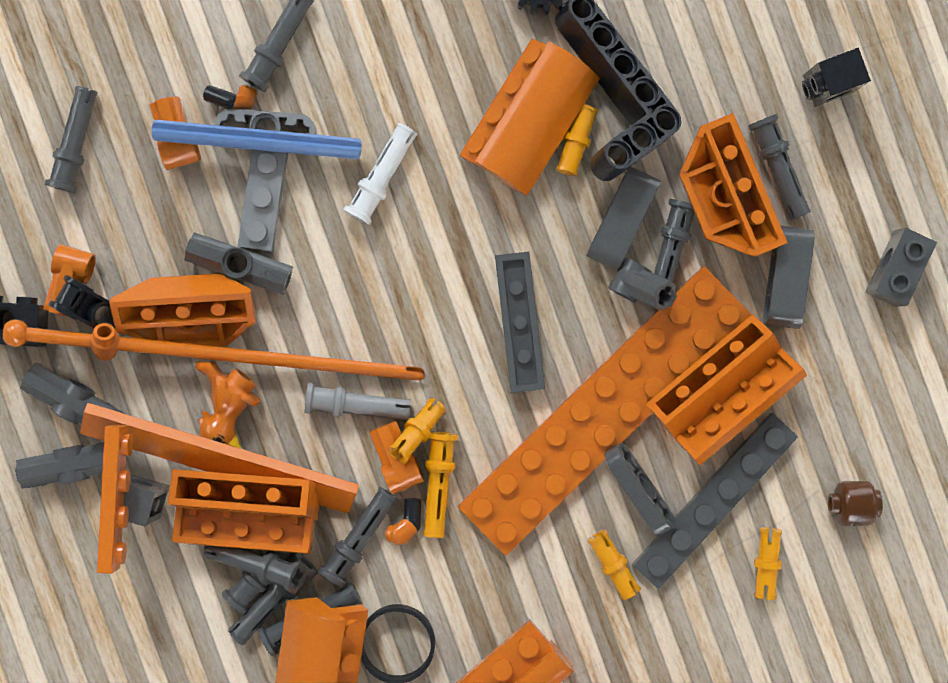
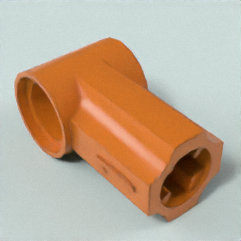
[149,96,201,170]
[43,244,96,317]
[369,420,424,495]

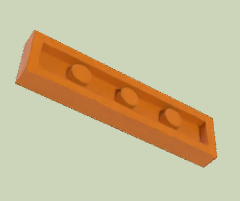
[97,425,133,574]

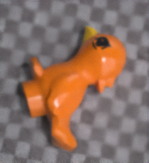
[195,361,260,449]

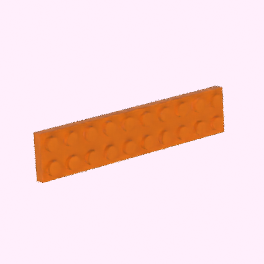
[458,266,752,556]

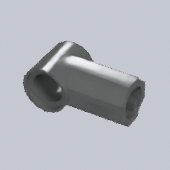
[608,258,677,311]

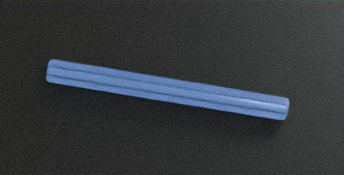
[152,120,362,159]

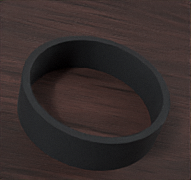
[361,604,435,683]

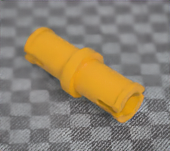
[556,104,598,177]
[388,398,446,463]
[754,527,782,600]
[587,529,641,600]

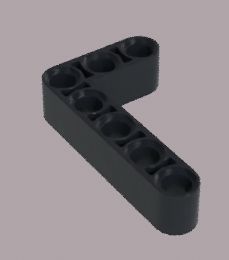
[555,0,682,181]

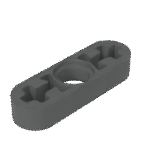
[604,443,676,536]

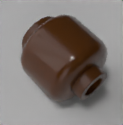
[828,481,883,526]

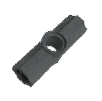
[184,232,293,295]
[20,362,126,424]
[15,442,127,489]

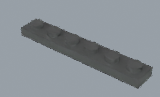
[632,413,798,589]

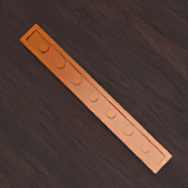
[80,403,359,514]

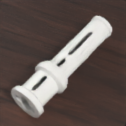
[343,123,417,225]

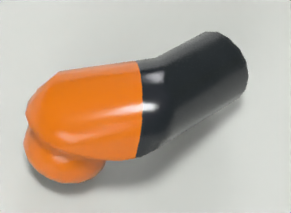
[203,84,257,109]
[385,498,421,545]

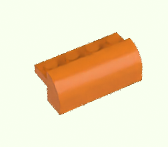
[459,38,600,196]
[646,314,807,466]
[168,469,319,554]
[275,597,368,683]
[456,619,575,683]

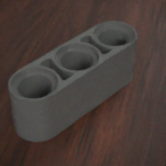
[586,167,661,271]
[763,226,815,329]

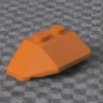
[679,113,788,257]
[109,273,256,347]

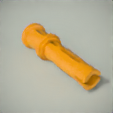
[423,431,458,538]

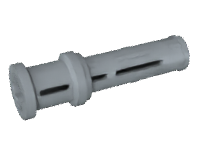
[304,382,411,421]

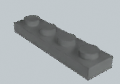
[495,251,545,393]

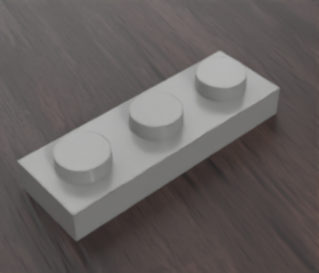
[238,150,288,252]

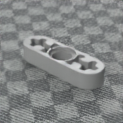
[215,109,317,135]

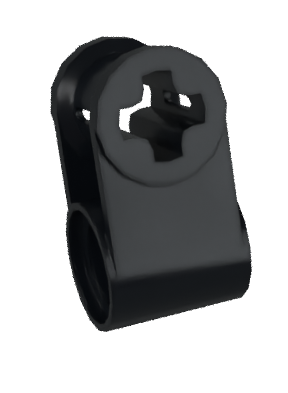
[48,275,115,329]

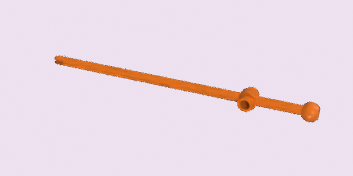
[3,319,425,380]

